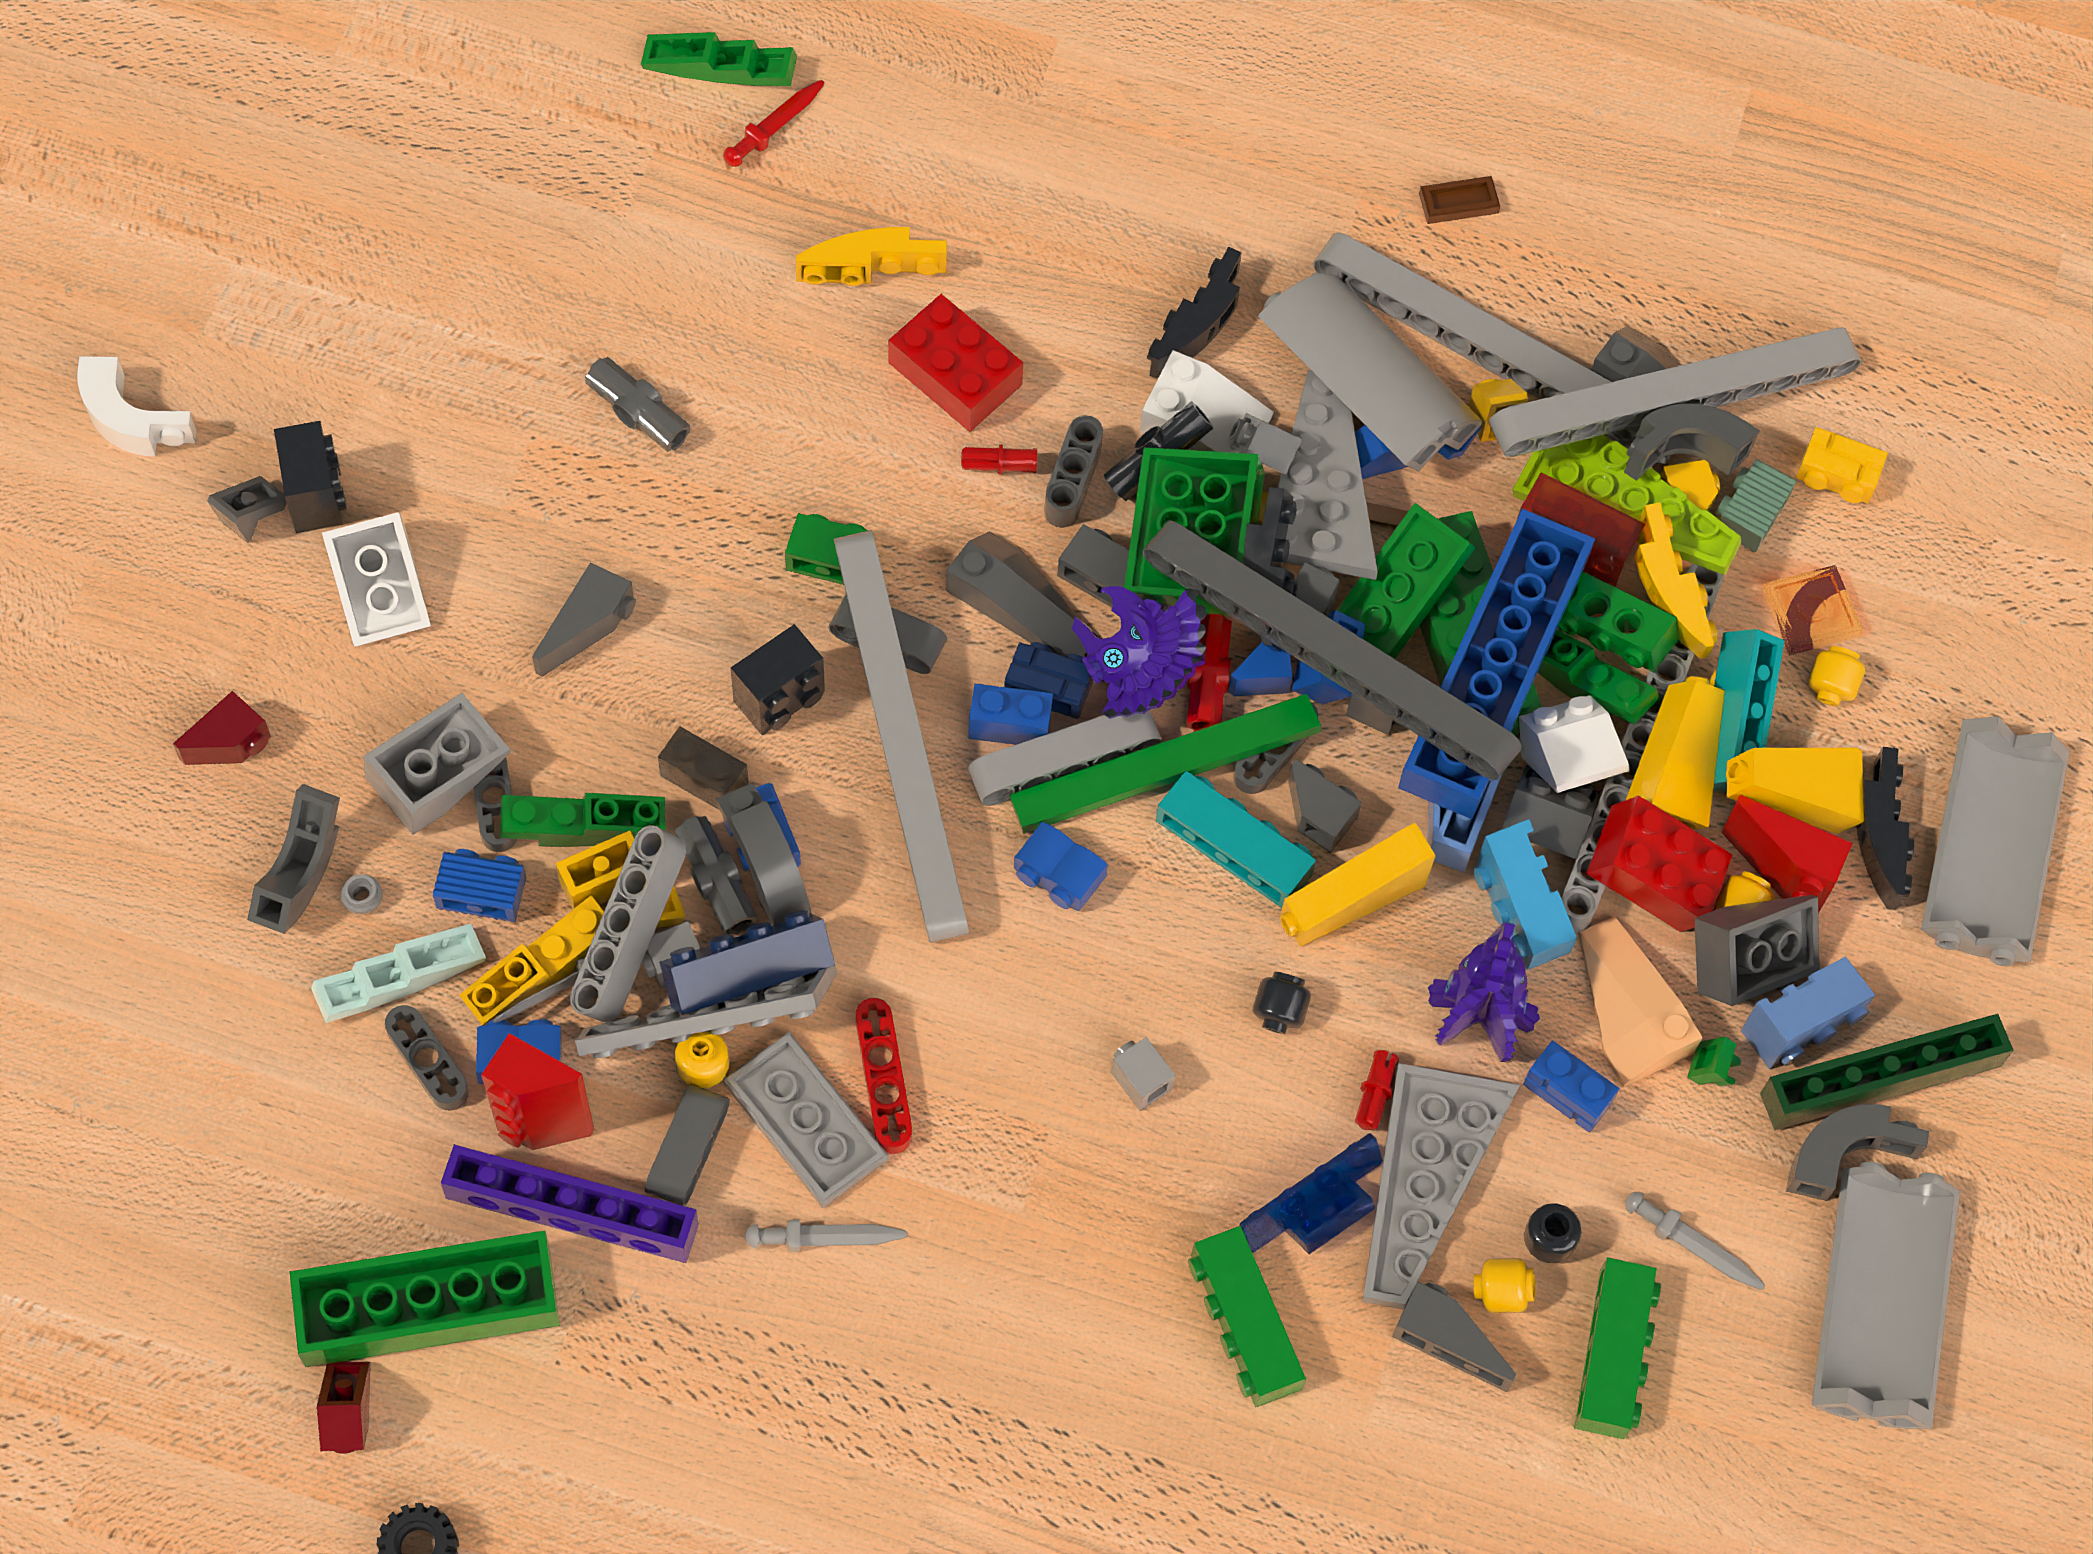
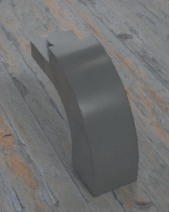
[1624,404,1760,481]
[716,783,811,925]
[247,784,340,934]
[1786,1104,1929,1201]

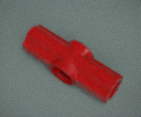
[1186,614,1232,732]

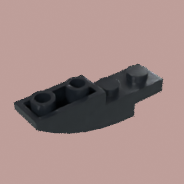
[1147,247,1242,379]
[1244,487,1298,652]
[1856,746,1914,910]

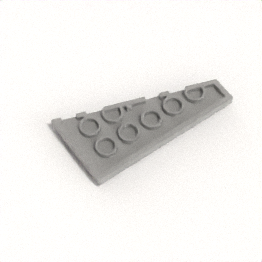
[1278,370,1377,580]
[1362,1063,1520,1309]

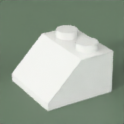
[1519,696,1629,793]

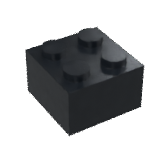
[274,421,347,533]
[730,624,825,735]

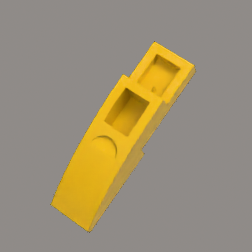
[796,227,947,286]
[1634,503,1717,659]
[459,895,604,1026]

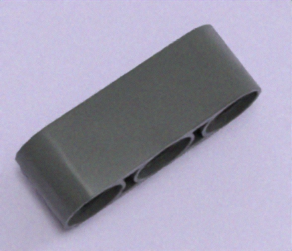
[1044,415,1103,528]
[828,594,947,674]
[645,1084,730,1206]

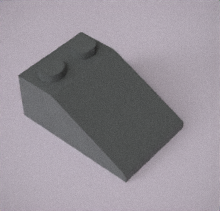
[1695,895,1820,1006]

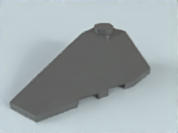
[1591,326,1716,408]
[946,531,1087,657]

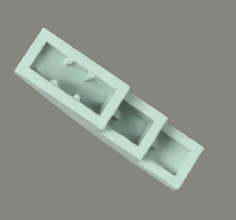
[311,924,486,1023]

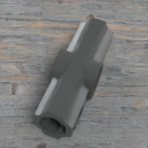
[585,356,690,452]
[675,816,757,935]

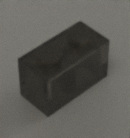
[658,726,749,810]

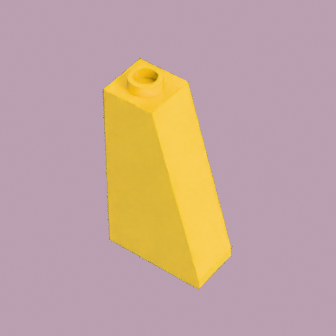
[1626,677,1725,830]
[1726,747,1864,834]
[1280,822,1436,947]

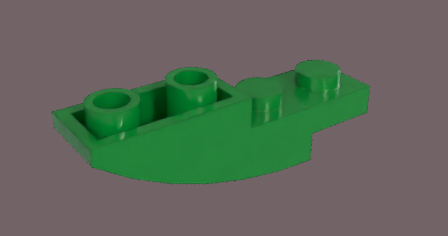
[1538,630,1659,724]
[500,792,666,847]

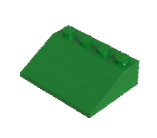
[1124,447,1265,616]

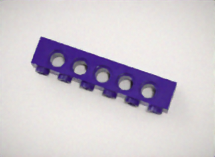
[441,1144,699,1263]

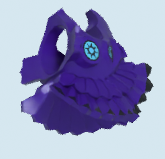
[1072,586,1206,719]
[1428,922,1540,1062]

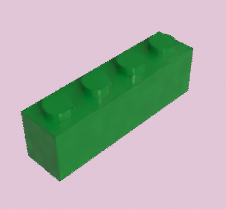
[1188,1226,1306,1408]
[1574,1257,1661,1440]

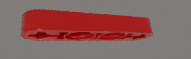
[855,998,912,1154]

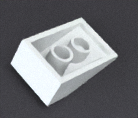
[1140,350,1274,453]
[322,512,431,647]

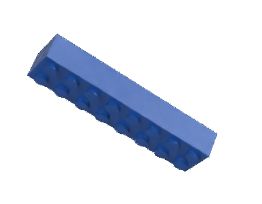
[1398,509,1595,819]

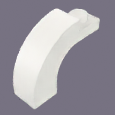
[77,356,197,457]

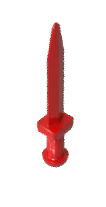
[723,80,824,167]

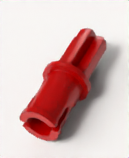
[961,444,1037,475]
[1355,1050,1399,1131]

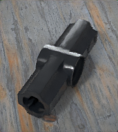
[1104,401,1214,501]

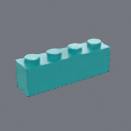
[1713,629,1785,794]
[1156,771,1316,908]

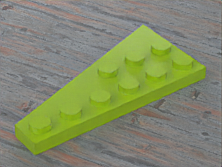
[1512,435,1741,575]

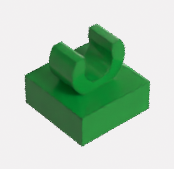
[1687,1037,1741,1086]

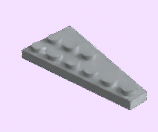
[575,966,837,1058]

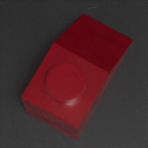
[173,691,271,765]
[317,1361,371,1454]

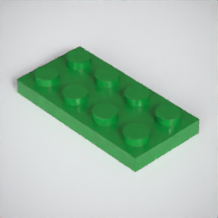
[1337,503,1476,659]

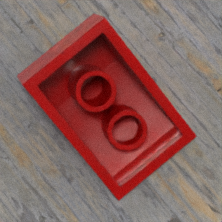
[1721,795,1853,914]

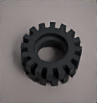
[376,1503,459,1554]

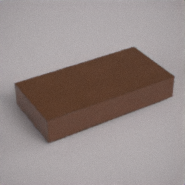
[1419,176,1501,224]

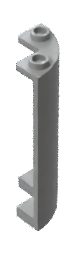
[1258,272,1484,472]
[1921,716,2070,966]
[1812,1162,1960,1429]

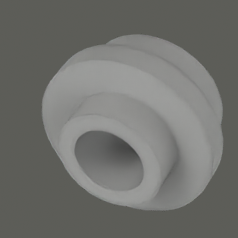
[341,874,382,914]

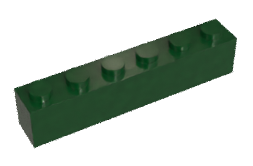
[1760,1013,2014,1131]

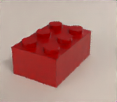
[888,293,1024,432]
[1586,795,1732,932]

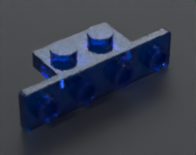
[1239,1133,1383,1255]

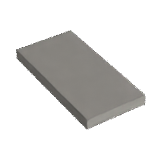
[723,1032,889,1208]

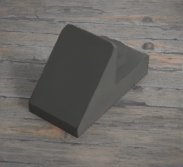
[207,476,287,543]

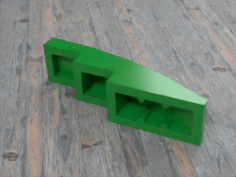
[641,32,797,86]

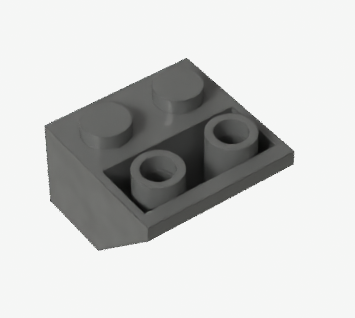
[1501,765,1600,859]

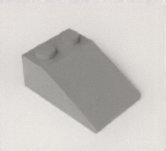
[364,693,510,835]

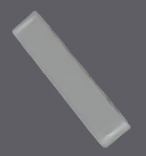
[967,710,1163,806]
[570,825,686,1022]

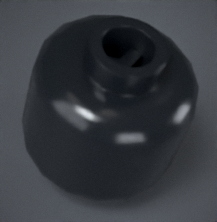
[1253,971,1311,1034]
[1524,1203,1582,1263]

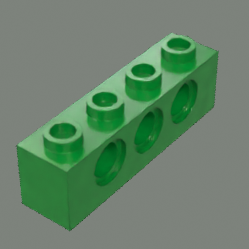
[1558,572,1679,673]

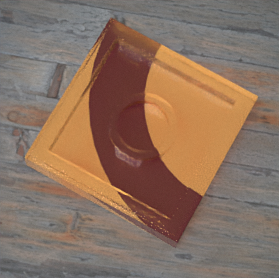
[1762,565,1864,656]

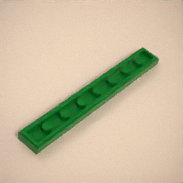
[1009,694,1321,834]

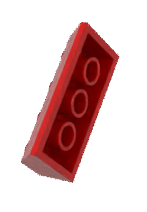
[481,1033,595,1150]

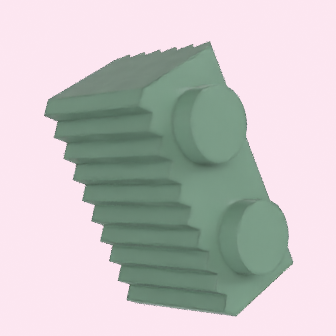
[1715,459,1797,552]

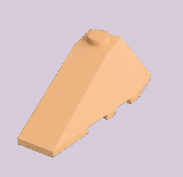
[1579,916,1702,1087]

